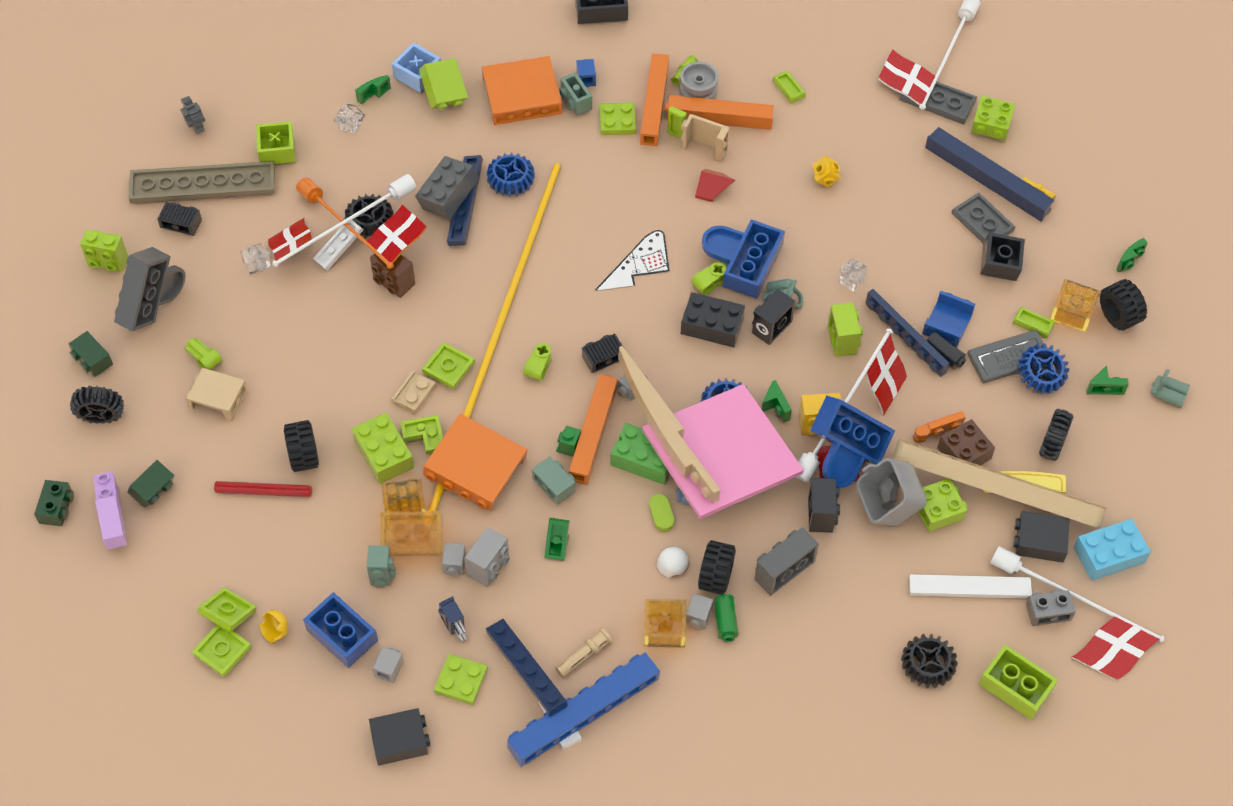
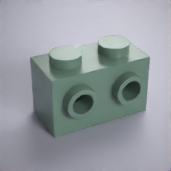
[559,72,592,116]
[532,456,576,505]
[367,545,395,587]

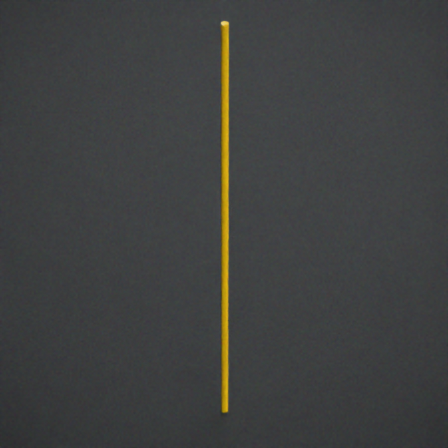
[422,163,561,531]

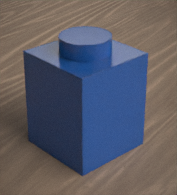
[576,59,596,87]

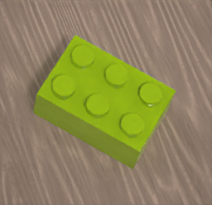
[352,412,414,484]
[978,645,1058,720]

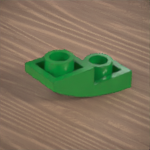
[1116,238,1148,272]

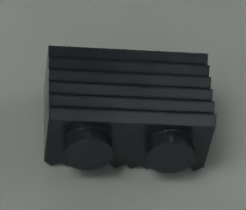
[157,202,202,236]
[582,333,625,373]

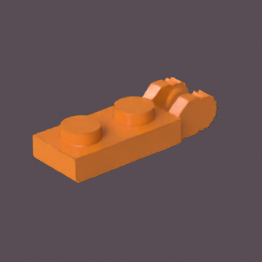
[913,411,966,443]

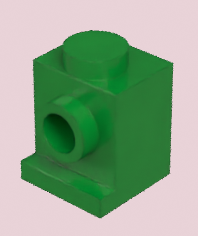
[556,426,581,457]

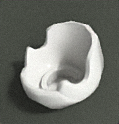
[657,547,689,578]

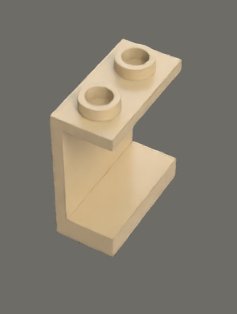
[681,114,730,162]
[186,368,247,421]

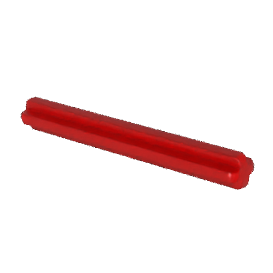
[214,481,312,497]

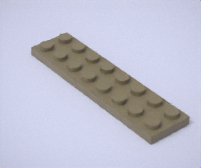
[129,161,275,203]

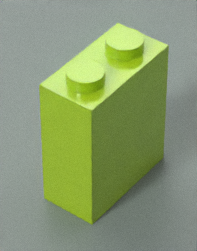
[419,58,468,110]

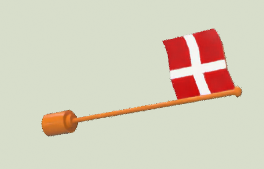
[296,177,427,269]

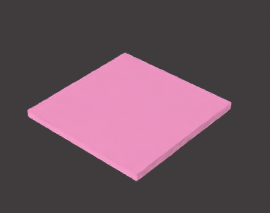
[642,384,804,519]

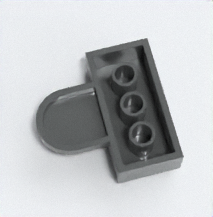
[114,247,186,331]

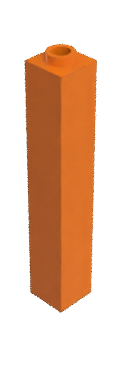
[640,53,669,146]
[664,95,774,130]
[569,374,618,485]

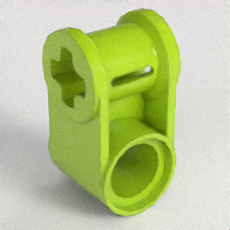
[691,262,726,295]
[523,343,551,381]

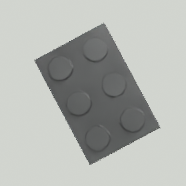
[415,156,480,219]
[754,527,819,596]

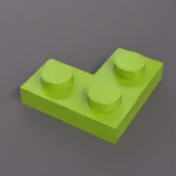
[400,415,443,455]

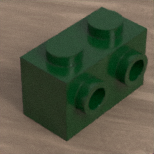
[68,331,113,377]
[127,460,175,508]
[34,480,74,526]

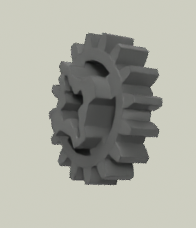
[180,96,205,134]

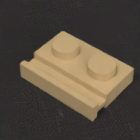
[391,370,436,414]

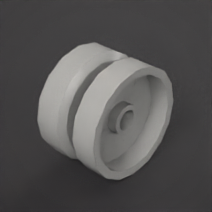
[679,62,719,99]

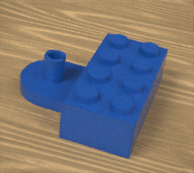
[702,219,785,299]
[810,395,895,488]

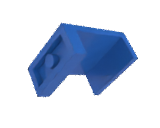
[922,291,976,347]

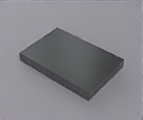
[952,192,1016,243]

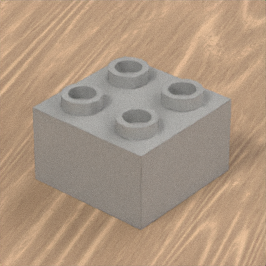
[465,527,510,587]

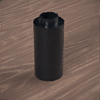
[926,332,966,369]

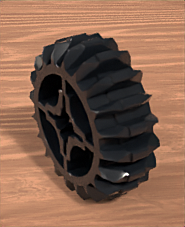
[344,193,394,239]
[70,385,124,424]
[1039,409,1074,461]
[901,633,958,689]

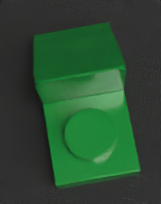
[1086,366,1129,395]
[762,380,792,423]
[544,517,570,561]

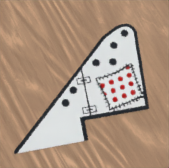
[595,230,670,291]

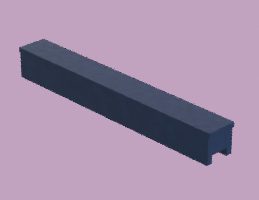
[925,127,1054,222]

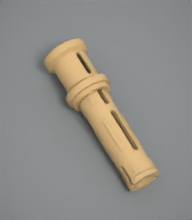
[555,628,613,678]

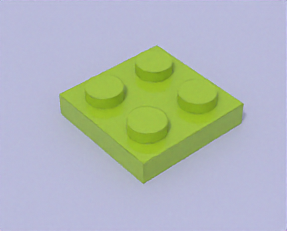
[600,102,636,135]
[422,342,475,390]
[197,587,257,632]
[192,625,252,677]
[434,654,488,705]

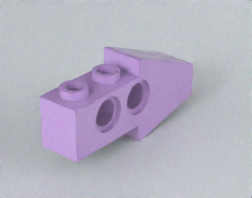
[93,471,127,550]

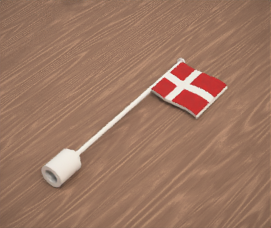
[878,0,981,110]
[268,174,417,267]
[796,328,907,483]
[990,546,1165,681]

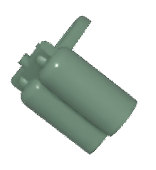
[763,279,803,309]
[1151,369,1190,407]

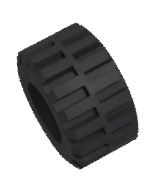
[1099,279,1147,331]
[284,420,319,472]
[698,540,736,595]

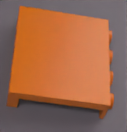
[482,56,562,125]
[423,414,527,511]

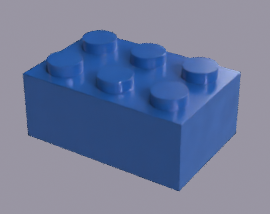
[303,592,378,668]

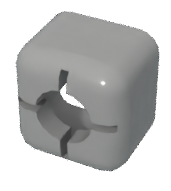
[857,458,927,526]

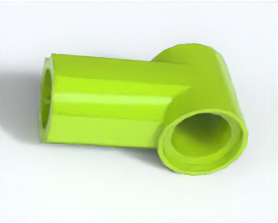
[185,338,223,370]

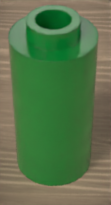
[714,594,739,642]

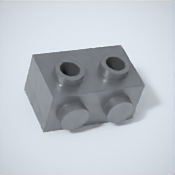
[1026,589,1076,626]

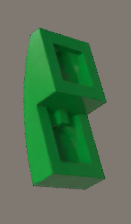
[355,75,391,105]

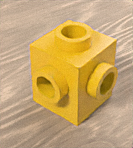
[812,155,841,188]

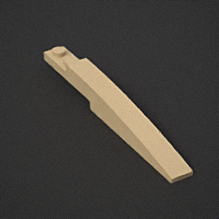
[618,346,721,504]

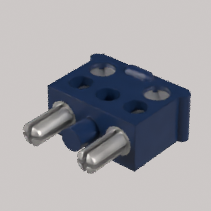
[438,596,467,643]

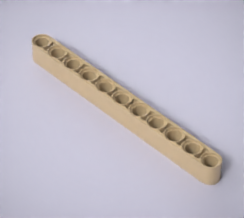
[892,439,1106,528]

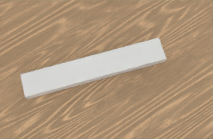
[909,574,1032,599]

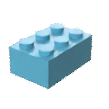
[1073,519,1151,581]

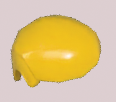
[259,609,289,643]

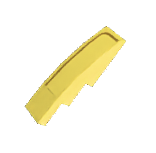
[983,471,1066,494]

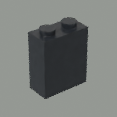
[1013,511,1070,563]
[369,708,431,766]

